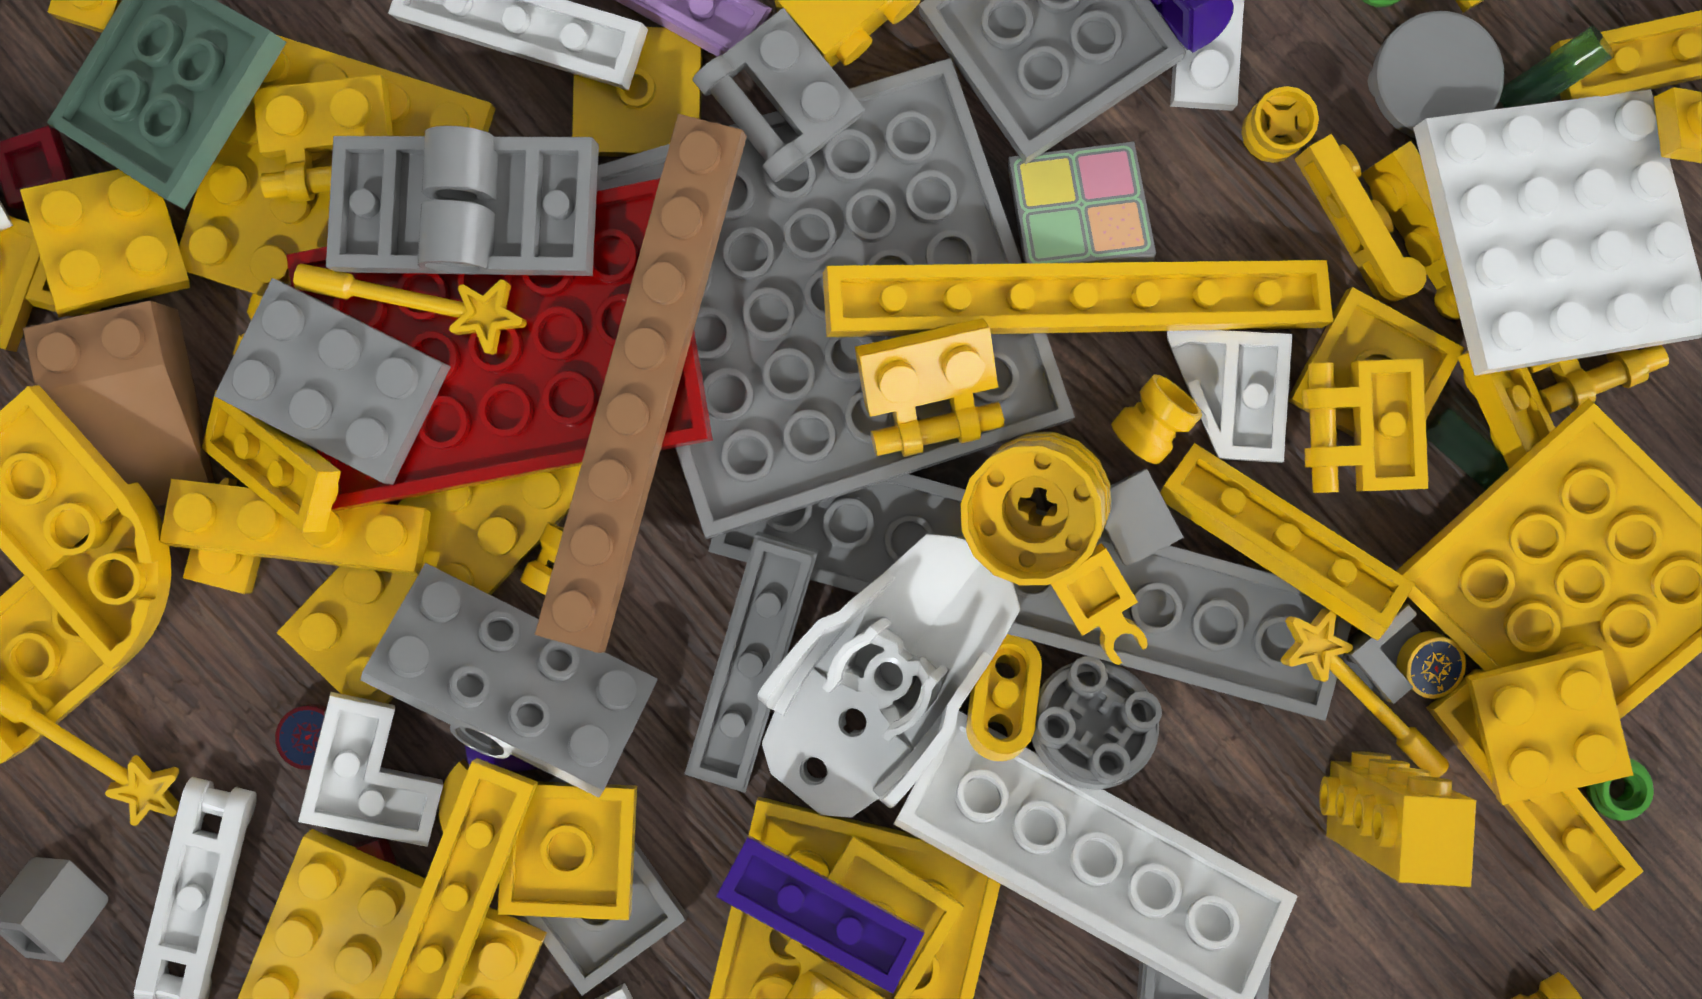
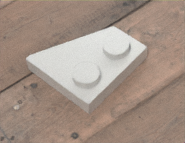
[1167,330,1292,463]

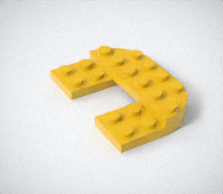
[0,385,171,764]

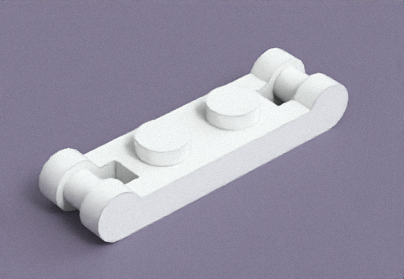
[134,777,257,999]

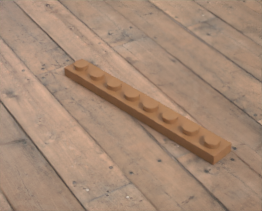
[535,114,747,653]

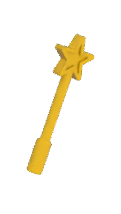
[293,263,526,355]
[1281,608,1449,777]
[0,682,180,826]

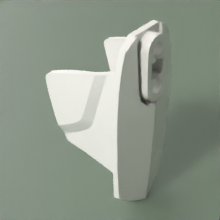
[757,534,1021,818]

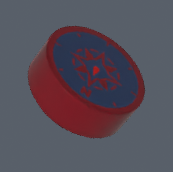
[275,704,327,770]

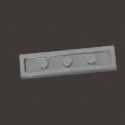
[685,531,819,793]

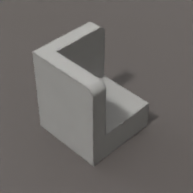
[1104,469,1184,566]
[1342,603,1421,704]
[0,857,108,962]

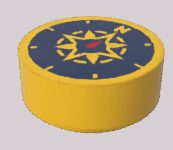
[1396,631,1466,699]

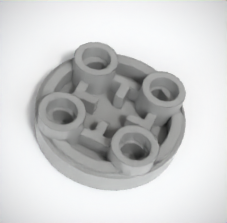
[1367,11,1504,139]
[1032,656,1162,789]

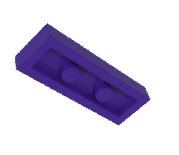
[716,835,924,994]

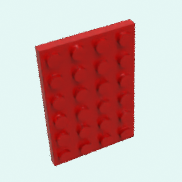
[286,178,713,511]

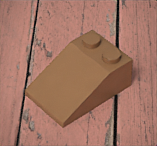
[23,300,215,506]

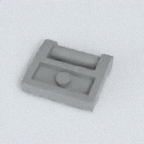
[692,8,865,182]

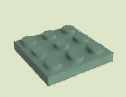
[47,0,287,209]

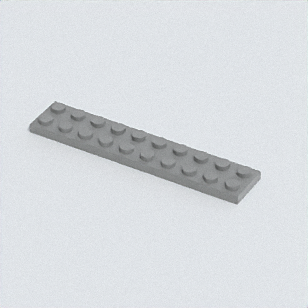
[708,474,1352,721]

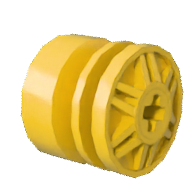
[960,432,1111,585]

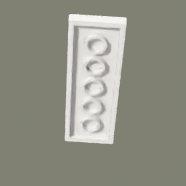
[894,711,1298,999]

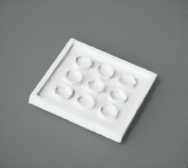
[1413,89,1702,376]

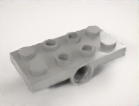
[326,126,599,276]
[360,563,658,798]

